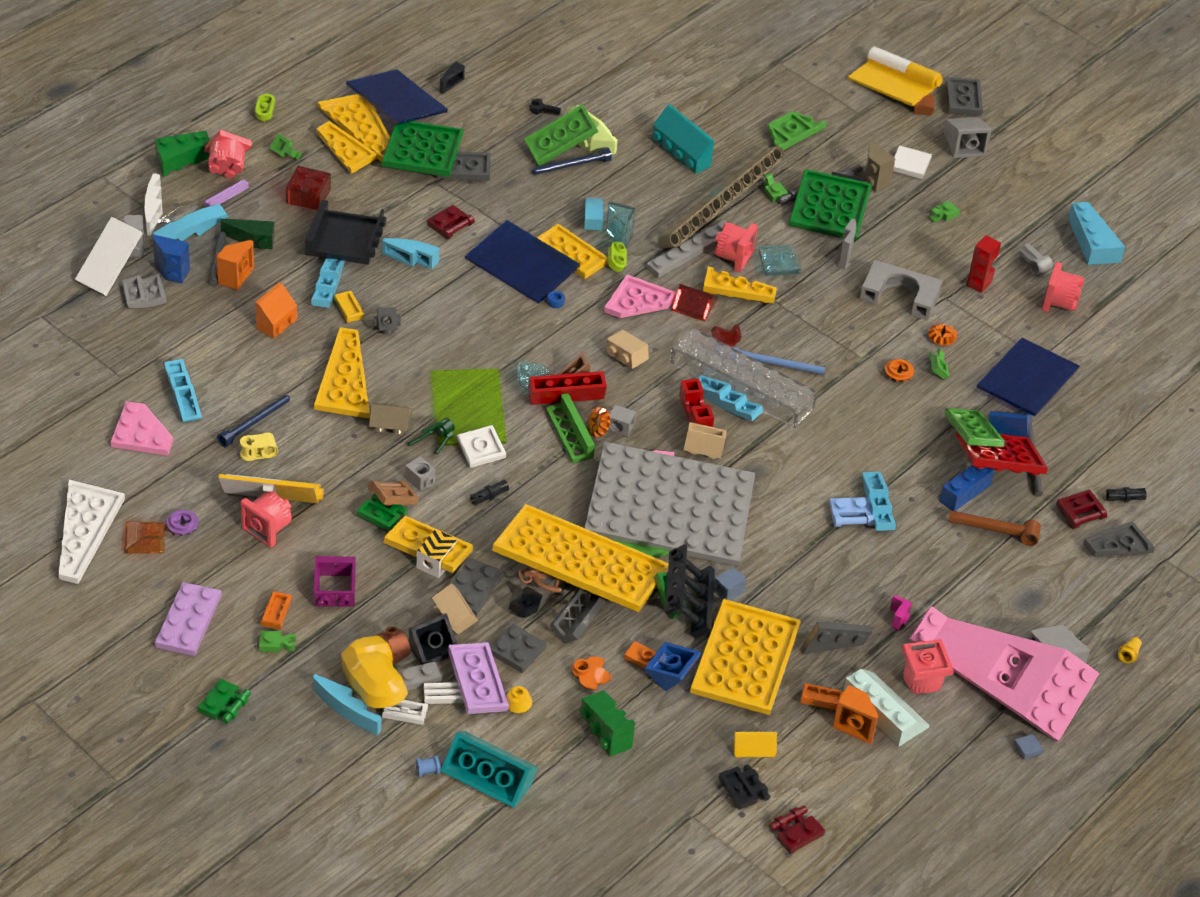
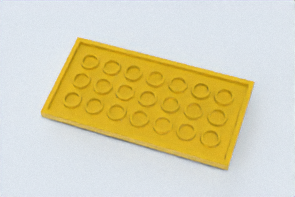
[492,504,668,612]

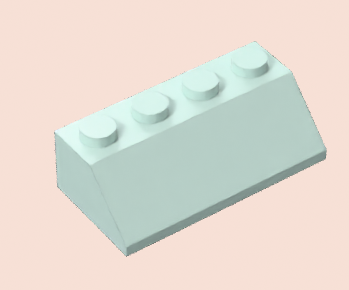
[843,669,929,747]

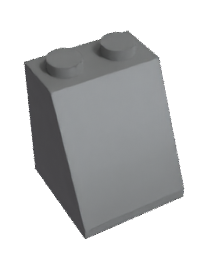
[943,117,992,158]
[1029,625,1090,663]

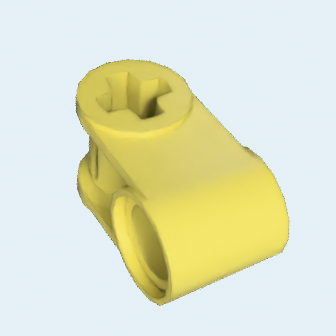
[240,433,279,461]

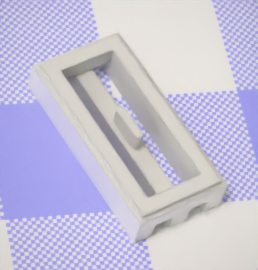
[424,682,464,704]
[382,700,428,725]

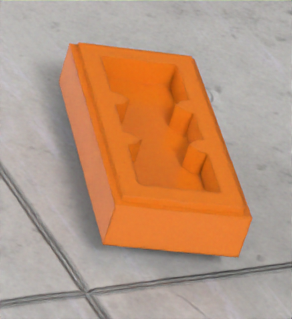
[261,591,292,630]
[624,641,657,669]
[800,683,844,710]

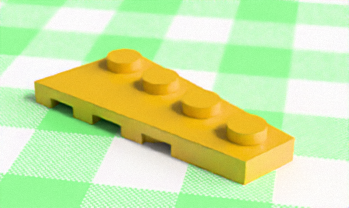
[317,121,377,174]
[703,266,777,303]

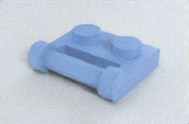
[829,497,874,527]

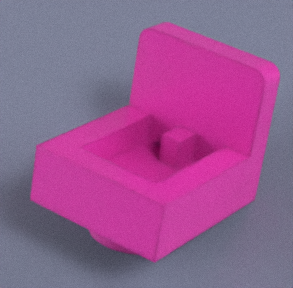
[890,595,912,631]

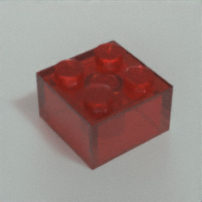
[286,166,331,210]

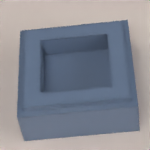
[1014,734,1044,760]

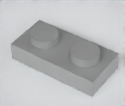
[397,662,441,691]

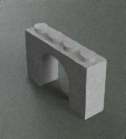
[860,260,943,320]

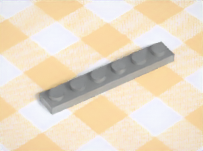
[646,220,728,278]

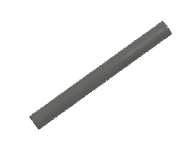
[209,232,226,286]

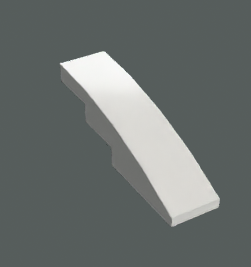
[145,173,163,236]

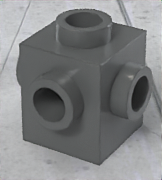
[374,307,401,334]

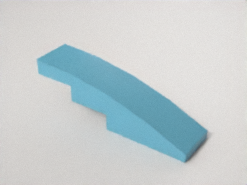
[153,204,228,241]
[311,258,345,308]
[164,359,202,423]
[698,375,763,421]
[862,472,896,531]
[313,674,382,736]

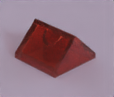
[671,284,718,322]

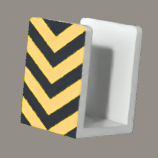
[417,529,457,578]

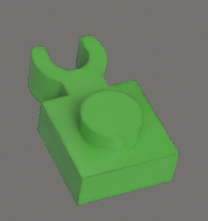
[259,630,296,653]

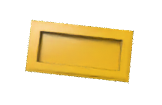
[334,291,364,323]

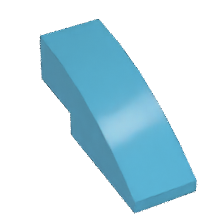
[584,197,603,231]
[382,238,440,269]

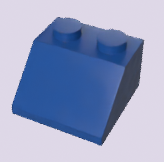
[153,235,190,283]

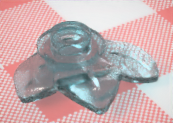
[516,361,550,390]

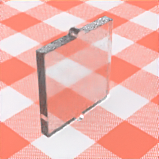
[158,205,198,224]

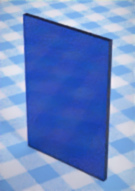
[346,69,448,125]
[465,220,580,304]
[977,338,1080,416]

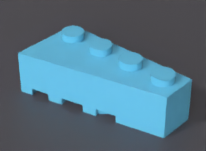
[1068,202,1125,265]

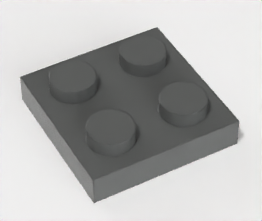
[490,624,547,673]

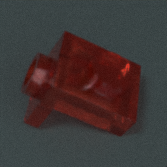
[711,324,742,348]

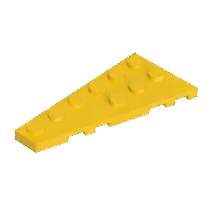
[317,92,390,162]
[314,327,370,419]

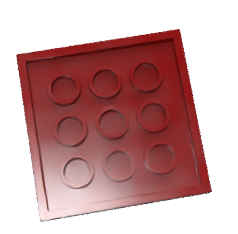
[955,430,1048,475]

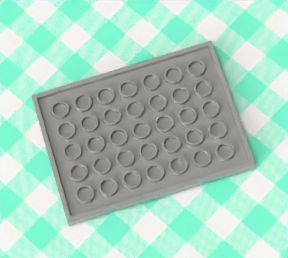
[585,442,755,566]

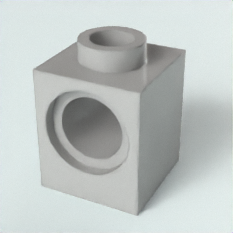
[608,405,636,437]
[405,457,435,492]

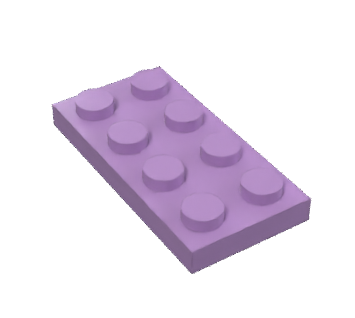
[155,582,222,656]
[448,642,509,714]

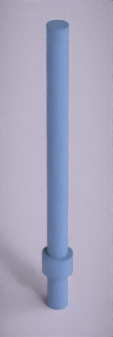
[715,346,825,375]

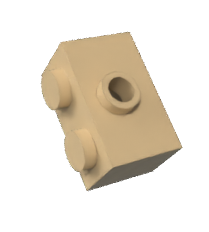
[607,330,649,369]
[684,422,727,459]
[432,583,478,635]

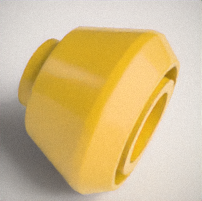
[506,686,532,713]

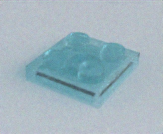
[758,245,801,276]

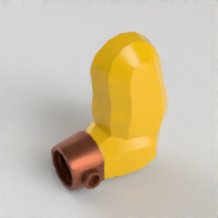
[341,626,411,708]

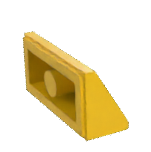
[733,732,777,757]

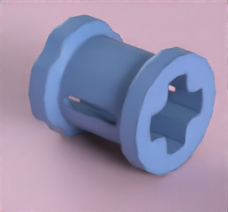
[416,755,440,777]

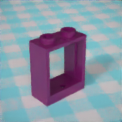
[314,556,356,607]

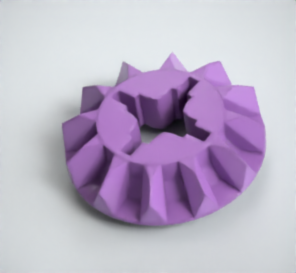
[166,510,199,536]

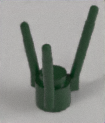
[408,418,455,455]

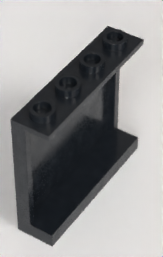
[305,200,387,265]

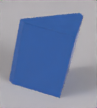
[989,411,1032,437]
[645,642,701,691]

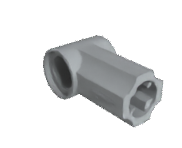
[1019,243,1053,275]

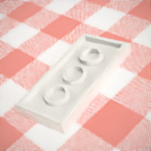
[75,217,143,296]

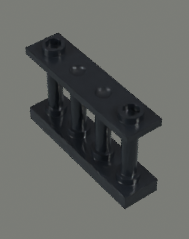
[665,544,715,638]

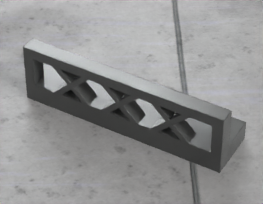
[550,587,608,644]

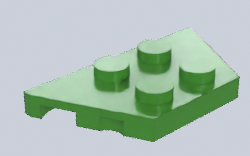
[768,111,827,151]

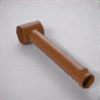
[948,510,1041,546]

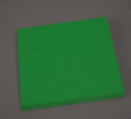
[382,119,464,177]
[789,169,872,241]

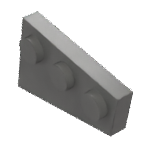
[1083,521,1155,557]
[800,622,872,655]

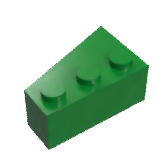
[155,131,210,177]
[579,690,635,757]

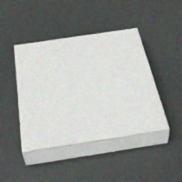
[893,146,932,179]
[456,425,506,468]

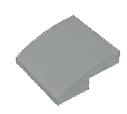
[839,219,856,270]
[122,273,167,308]

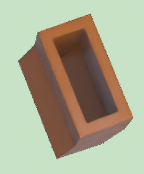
[914,94,935,116]

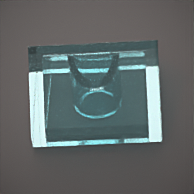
[606,202,635,247]

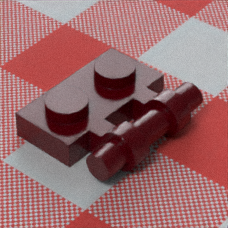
[769,805,825,854]

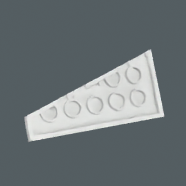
[59,480,125,584]

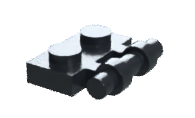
[718,764,771,810]

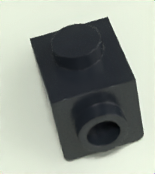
[508,586,543,618]

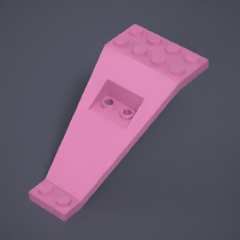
[909,606,1099,742]

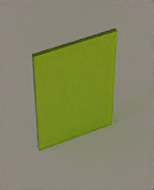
[431,368,507,446]

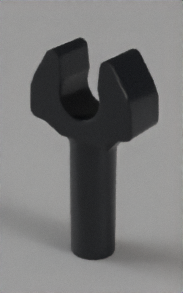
[529,98,561,114]

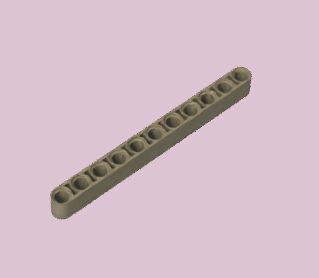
[658,146,784,249]

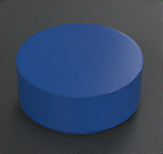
[547,291,565,308]

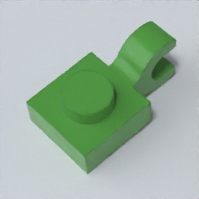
[270,133,301,160]
[762,173,788,203]
[929,201,960,222]
[929,348,949,380]

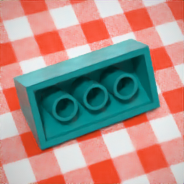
[652,104,714,174]
[440,731,539,808]

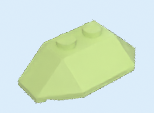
[567,104,617,155]

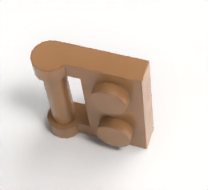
[368,481,419,506]

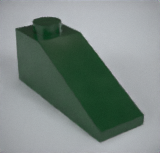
[220,218,275,249]

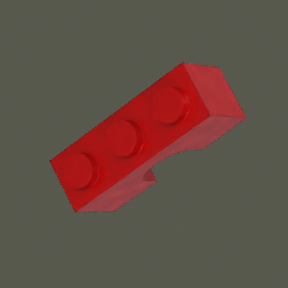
[966,235,1001,293]
[679,378,714,427]

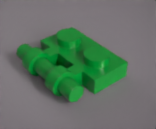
[357,493,408,532]
[198,679,251,724]

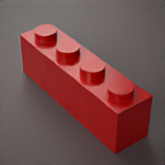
[528,371,607,405]

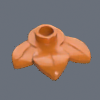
[571,656,612,690]

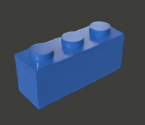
[939,465,995,511]

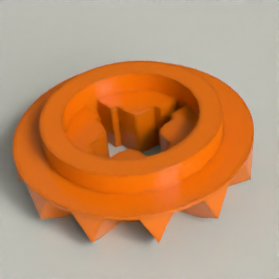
[928,322,957,346]
[885,359,914,383]
[586,407,610,437]

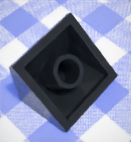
[409,613,457,665]

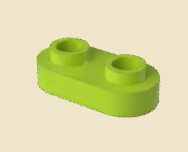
[255,94,275,121]
[608,242,627,272]

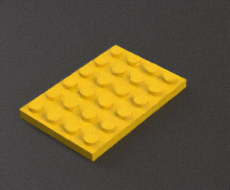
[690,599,801,715]

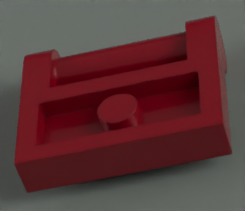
[427,205,475,239]
[1056,489,1107,529]

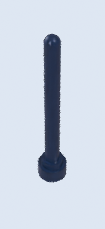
[532,147,612,175]
[217,395,290,448]

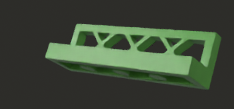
[546,393,595,463]

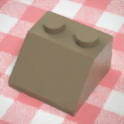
[864,140,895,192]
[369,404,413,434]

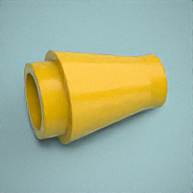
[1118,637,1142,664]

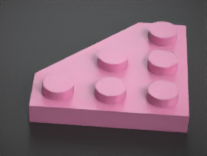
[604,275,676,318]
[111,401,173,456]

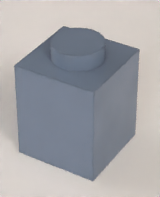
[714,567,746,601]

